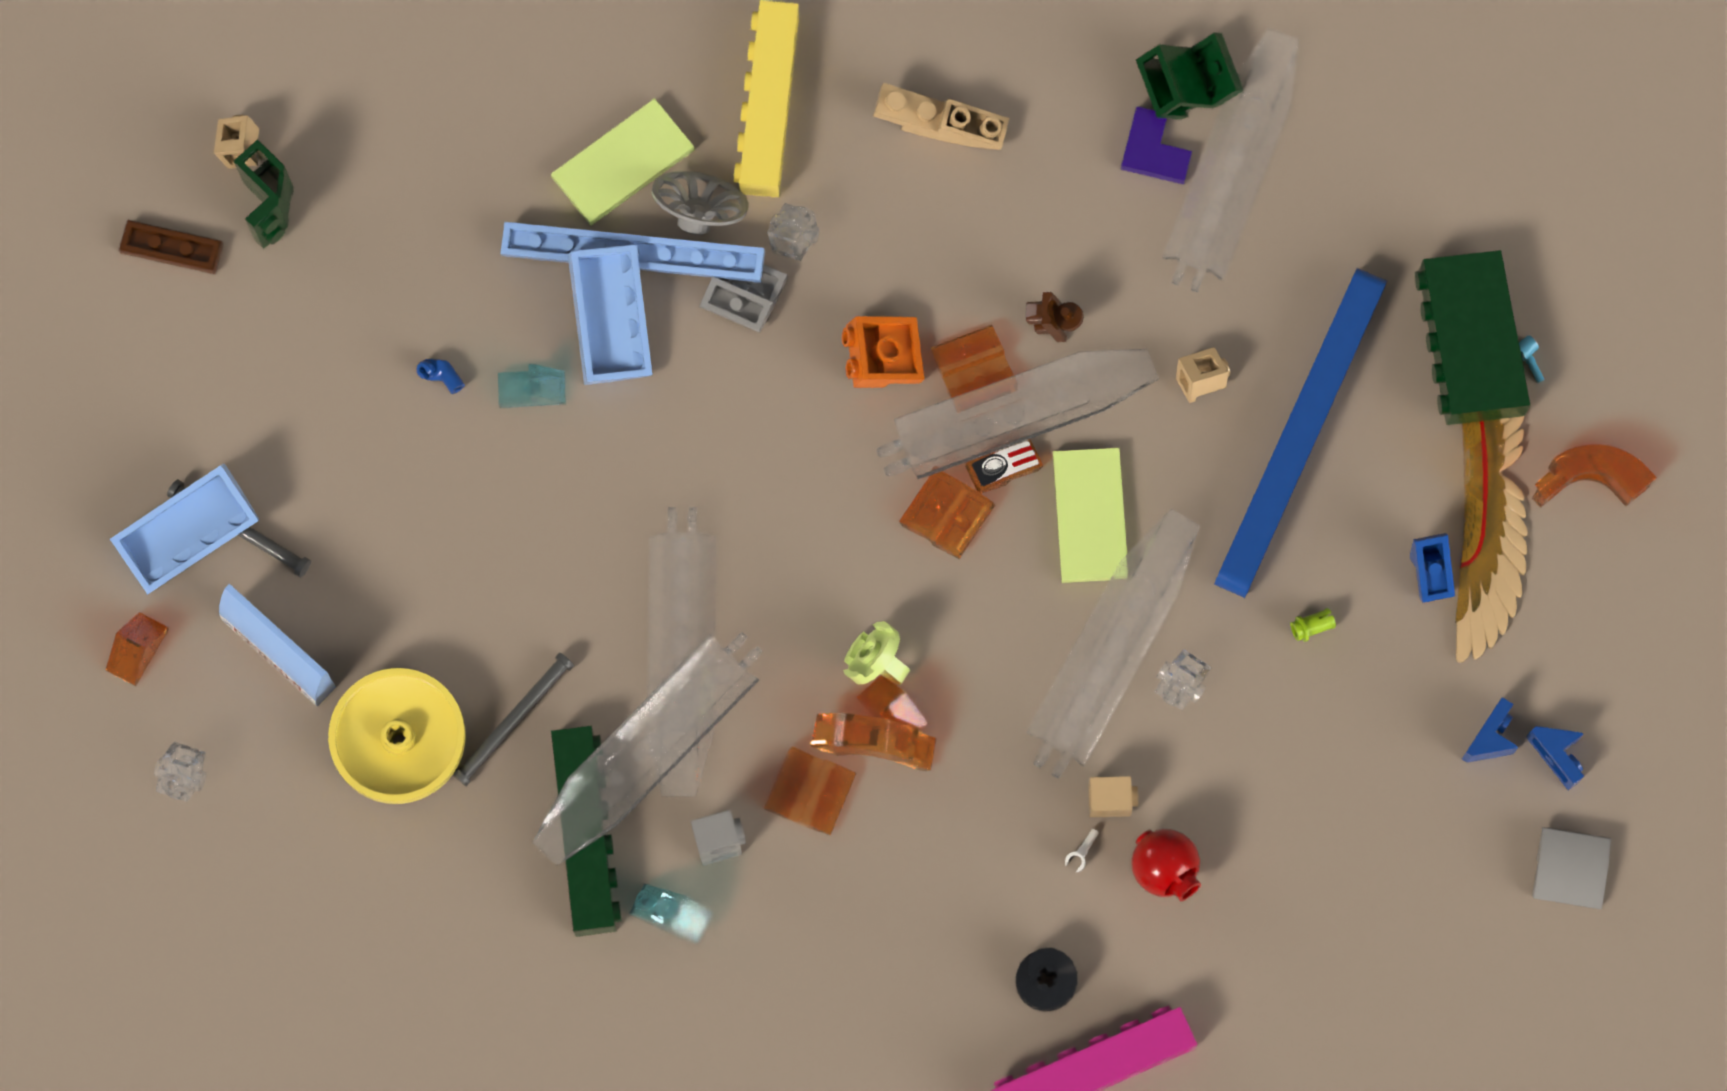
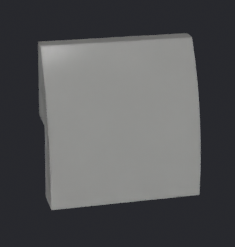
[700,265,788,333]
[1532,827,1611,910]

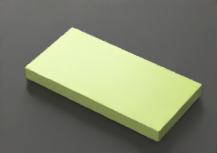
[551,98,694,226]
[1053,448,1129,583]

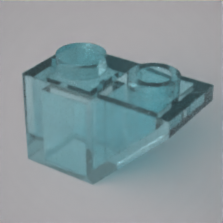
[629,883,713,943]

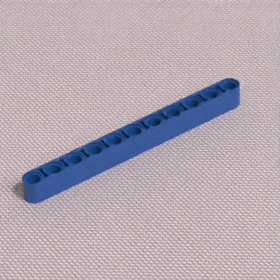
[1214,268,1387,598]

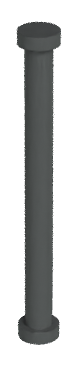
[167,479,311,578]
[453,652,574,787]

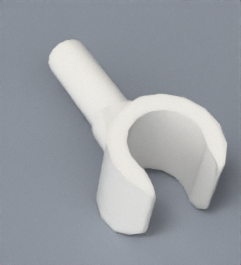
[1065,829,1099,873]

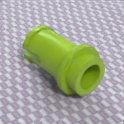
[1290,608,1336,642]

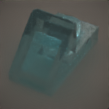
[498,364,566,408]

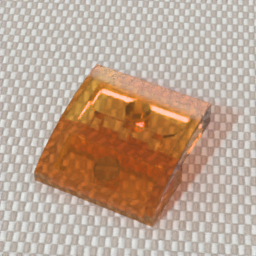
[931,325,1018,412]
[899,468,995,559]
[764,746,856,835]

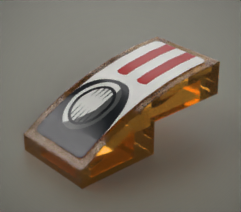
[965,437,1043,494]

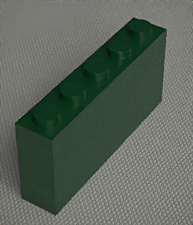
[1415,250,1531,425]

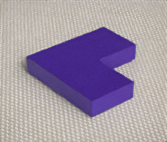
[1121,106,1192,185]

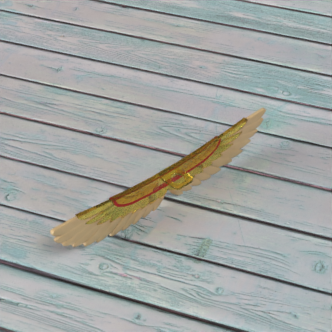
[1455,416,1528,663]

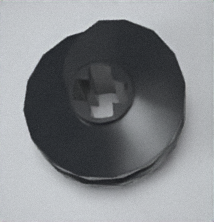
[1015,947,1078,1012]

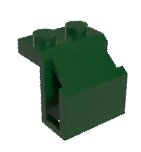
[1136,32,1244,120]
[233,139,294,249]

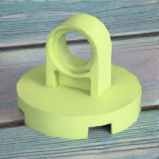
[843,621,910,685]

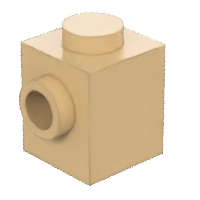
[1088,776,1138,817]

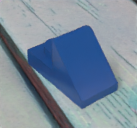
[1410,533,1455,603]
[1462,697,1518,763]
[1526,726,1584,791]

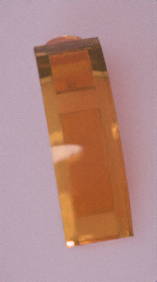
[1532,444,1657,508]
[811,713,937,771]

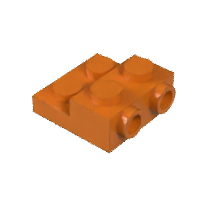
[842,316,925,388]

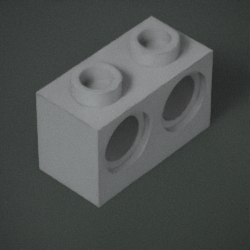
[691,810,746,866]

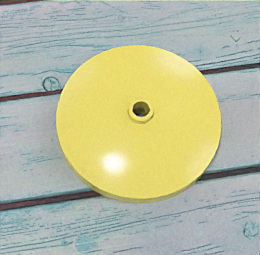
[328,668,466,804]

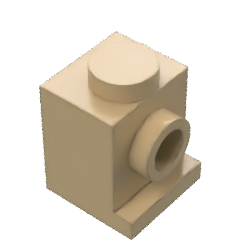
[214,115,259,169]
[1176,347,1230,403]

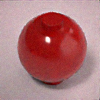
[1131,829,1201,902]

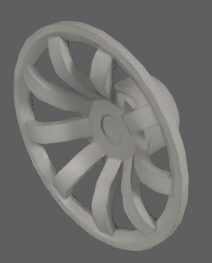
[651,171,749,235]

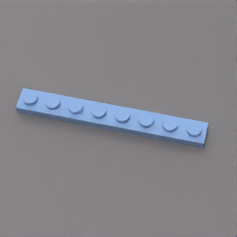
[501,222,765,283]

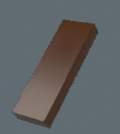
[119,220,224,275]

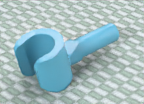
[1519,335,1545,383]

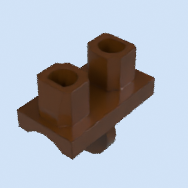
[1026,292,1084,342]

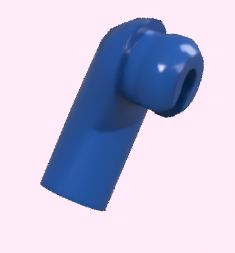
[416,359,465,394]

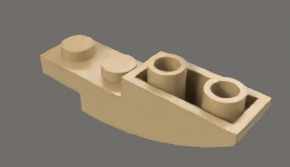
[873,83,1010,150]

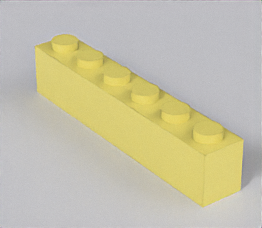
[734,0,799,198]

